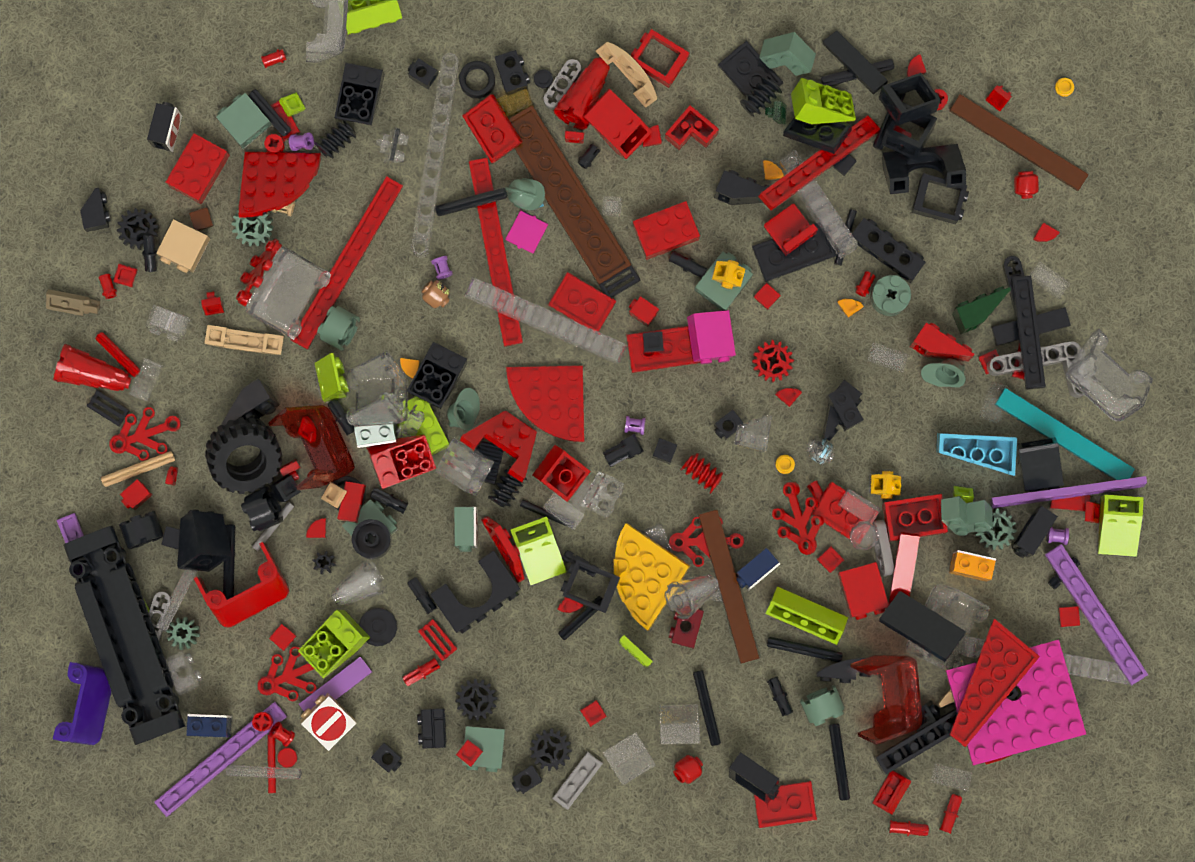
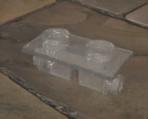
[396,405,425,439]

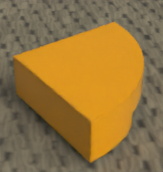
[763,160,784,180]
[837,299,864,318]
[400,358,420,379]

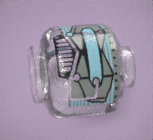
[805,437,835,465]

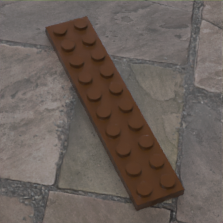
[509,105,631,285]

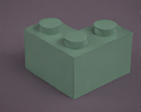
[759,32,816,76]
[941,496,993,536]

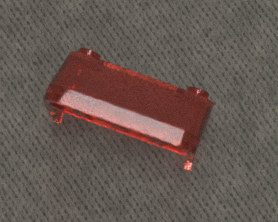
[268,405,355,490]
[850,655,922,745]

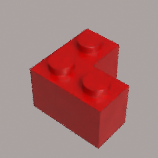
[665,105,719,150]

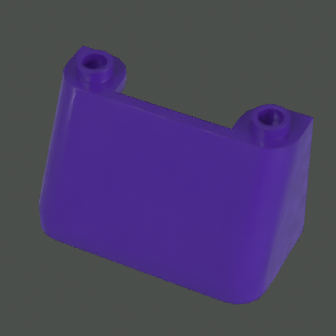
[53,662,112,745]

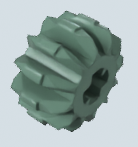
[167,617,200,650]

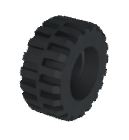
[205,417,282,494]

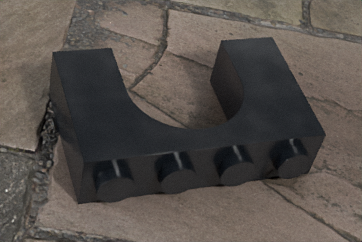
[882,144,966,195]
[430,551,521,634]

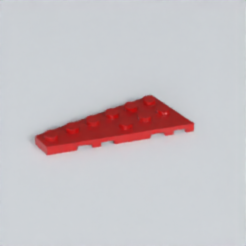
[949,619,1040,747]

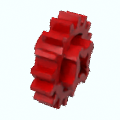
[752,340,794,383]

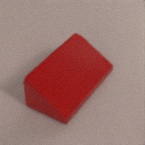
[872,771,911,815]

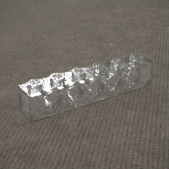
[779,150,858,259]

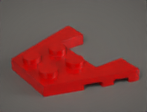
[460,410,537,482]

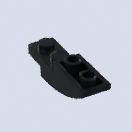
[816,658,896,683]

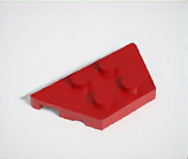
[481,516,525,583]

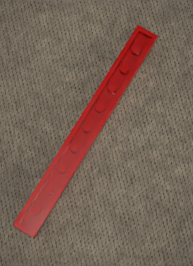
[469,158,523,347]
[291,176,403,350]

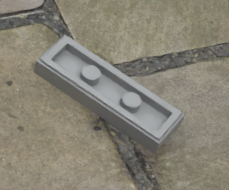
[552,752,603,810]

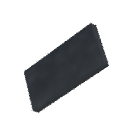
[752,221,837,282]
[879,591,966,662]

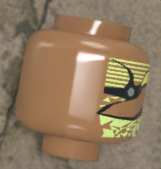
[421,280,450,309]

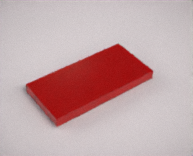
[626,326,700,373]

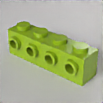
[766,587,848,645]

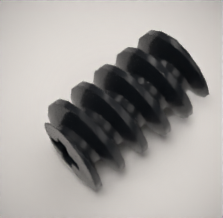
[740,76,782,117]
[314,120,356,159]
[488,465,527,508]

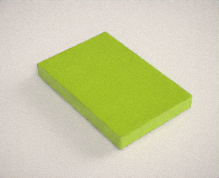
[619,635,653,668]

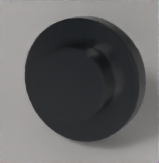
[534,69,553,89]

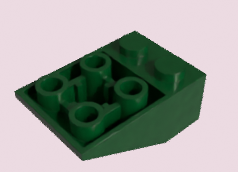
[952,286,1011,335]

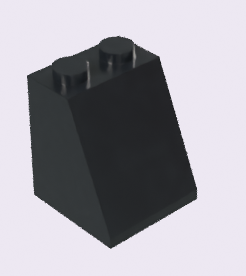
[1017,437,1064,493]
[177,509,232,572]

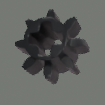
[312,551,336,575]

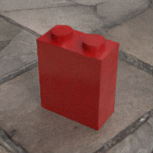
[838,562,889,620]

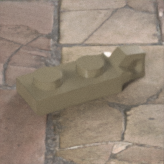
[46,289,100,316]

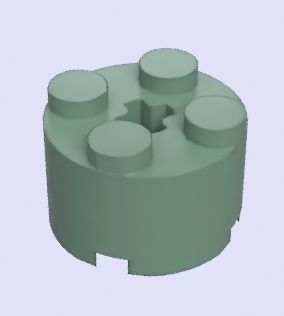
[871,275,911,316]
[317,306,360,351]
[800,685,845,726]

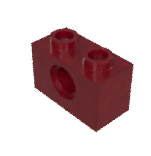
[669,605,704,649]

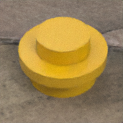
[1055,78,1074,97]
[775,455,795,474]

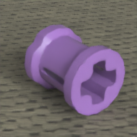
[289,133,314,151]
[431,256,453,280]
[624,416,646,435]
[1047,527,1069,545]

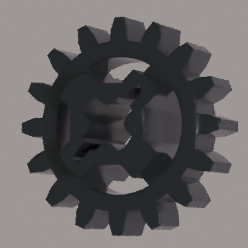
[117,208,159,250]
[455,678,498,721]
[530,729,572,771]

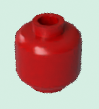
[1014,171,1039,199]
[673,755,703,784]

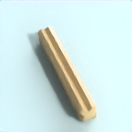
[101,451,175,487]

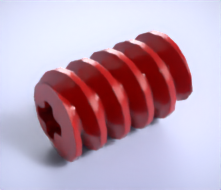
[680,453,723,494]

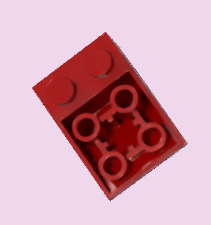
[583,89,652,159]
[910,322,975,361]
[366,434,436,489]

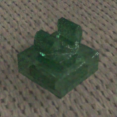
[765,101,787,124]

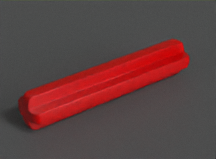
[95,332,141,377]

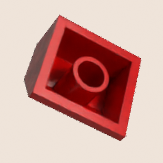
[532,445,591,502]

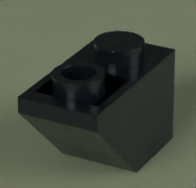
[80,188,111,232]

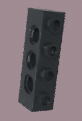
[849,218,926,283]

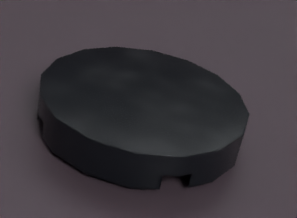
[359,608,397,646]

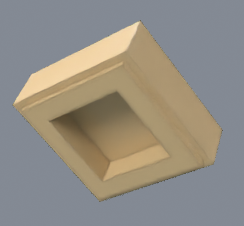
[321,482,347,508]

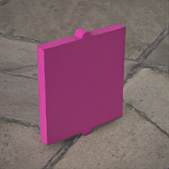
[505,210,548,254]

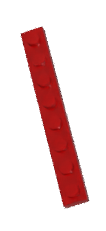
[758,116,880,211]

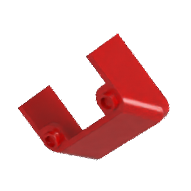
[194,542,289,628]

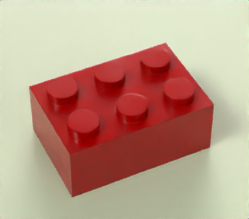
[166,133,230,205]
[633,201,700,260]
[882,494,948,542]

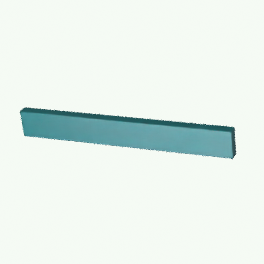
[994,388,1135,480]

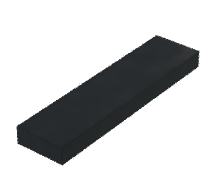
[823,30,888,95]
[991,307,1071,346]

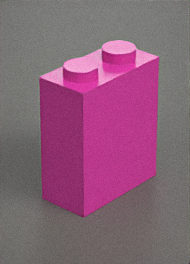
[687,310,736,365]

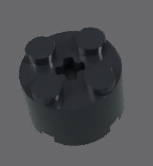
[241,487,283,531]
[119,511,164,550]
[351,519,392,559]

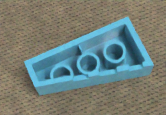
[936,433,1017,476]

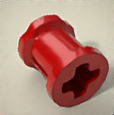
[269,722,295,747]

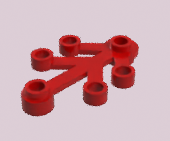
[236,239,282,307]
[109,407,181,461]
[772,482,824,555]
[669,517,744,567]
[257,646,317,701]

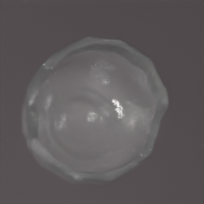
[850,521,879,550]

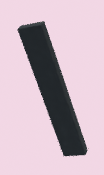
[1011,275,1046,390]

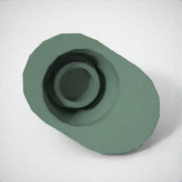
[505,178,545,210]
[921,358,966,387]
[447,388,480,431]

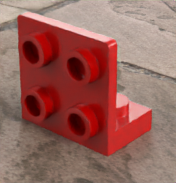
[764,204,818,256]

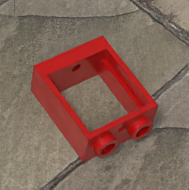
[630,29,690,88]

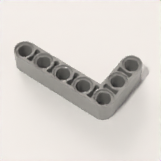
[987,341,1090,398]

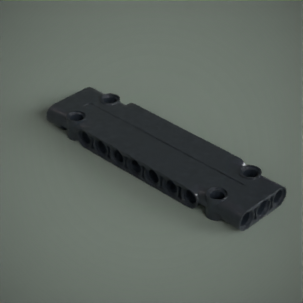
[63,525,185,745]

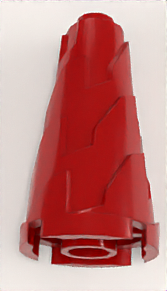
[554,57,610,130]
[53,344,132,391]

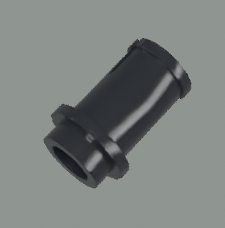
[578,144,600,169]

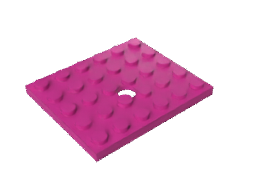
[945,640,1086,765]

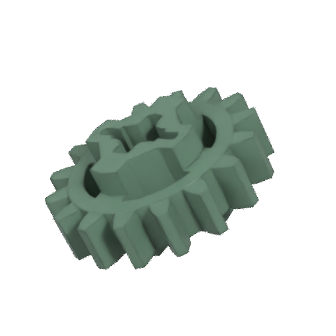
[231,210,274,247]
[975,508,1017,551]

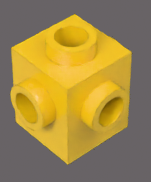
[712,260,745,289]
[871,471,901,499]

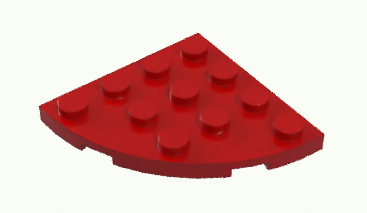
[238,152,321,218]
[506,366,584,442]

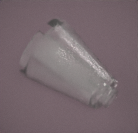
[331,559,387,606]
[665,574,718,619]

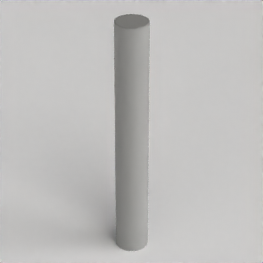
[252,502,294,551]

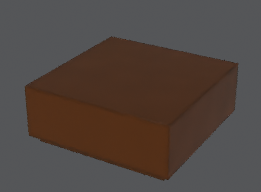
[189,207,214,231]

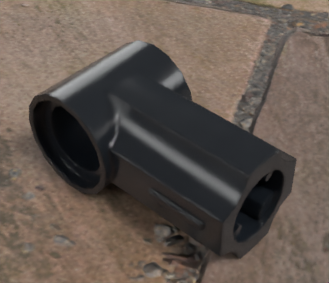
[603,434,644,467]

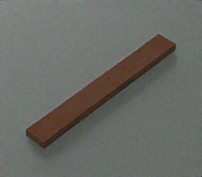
[950,94,1089,191]
[698,509,759,664]

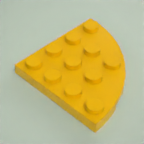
[614,523,690,630]

